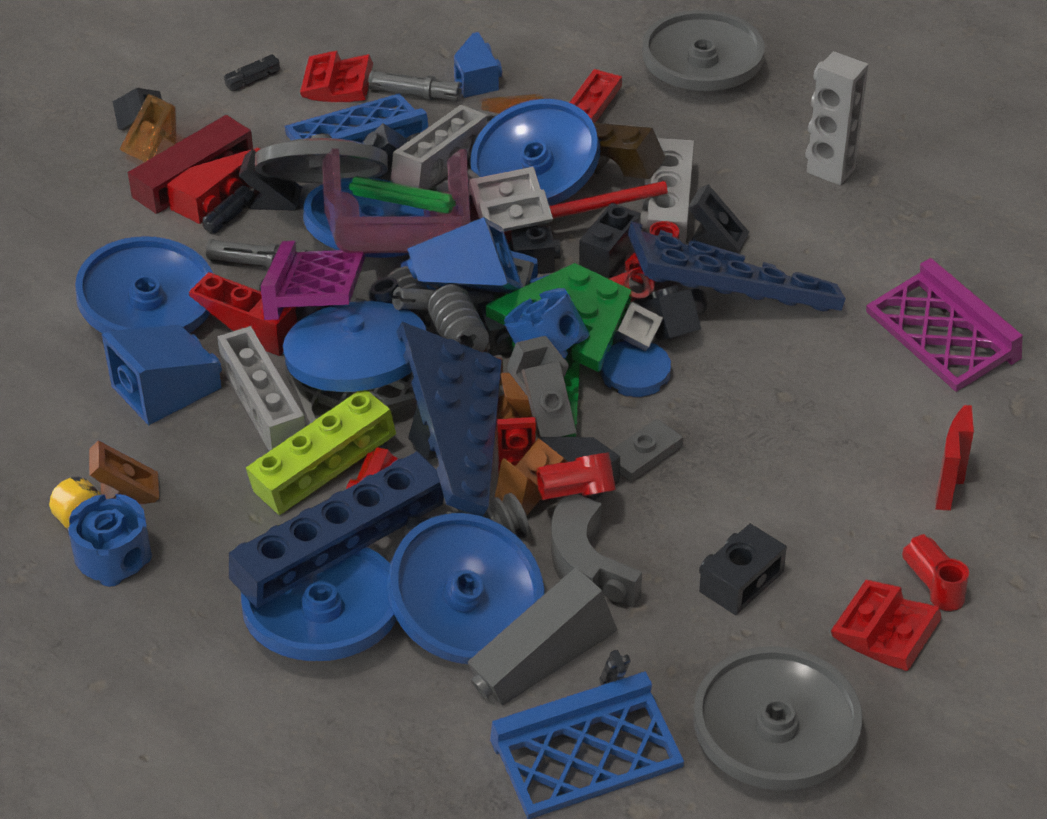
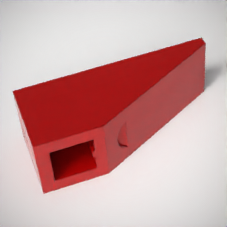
[167,148,260,224]
[189,272,297,356]

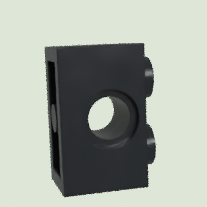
[699,523,787,616]

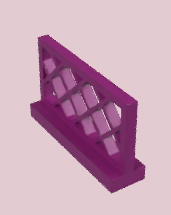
[261,241,365,320]
[866,257,1023,392]

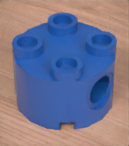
[504,288,590,358]
[68,494,152,587]

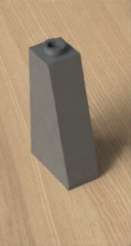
[467,567,617,705]

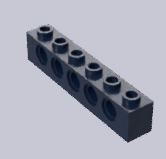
[229,451,444,608]

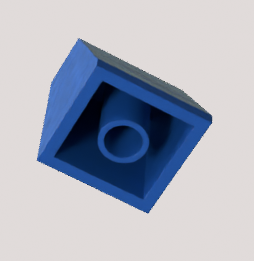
[407,217,523,293]
[101,325,222,426]

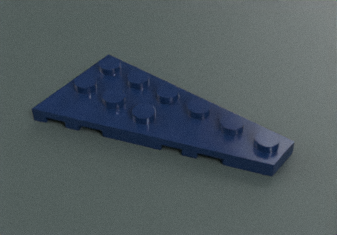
[628,221,846,311]
[396,322,501,517]

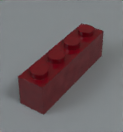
[127,115,253,214]

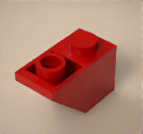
[496,417,536,472]

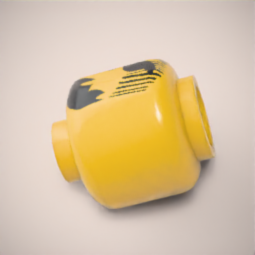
[49,477,102,529]

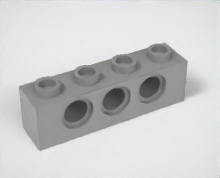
[805,51,869,186]
[391,105,488,190]
[641,138,694,244]
[217,326,305,451]

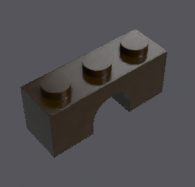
[594,123,666,179]

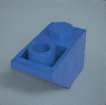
[454,32,502,98]

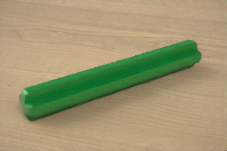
[349,176,456,214]

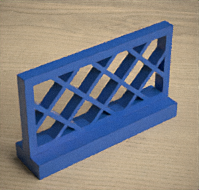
[284,93,428,143]
[490,671,684,819]

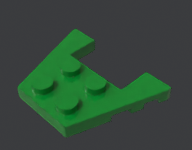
[486,263,632,372]

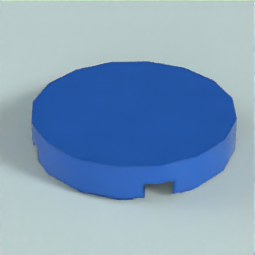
[601,341,671,397]

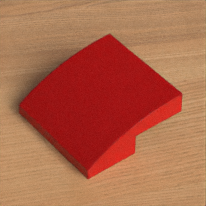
[300,50,373,102]
[935,405,974,511]
[831,580,942,671]

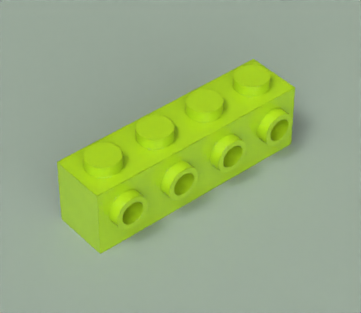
[245,390,396,515]

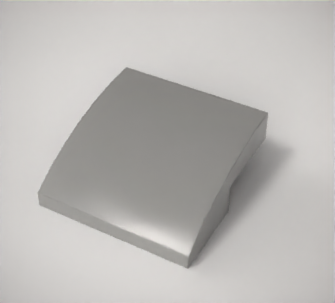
[469,167,553,232]

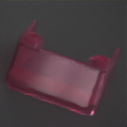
[322,148,470,253]

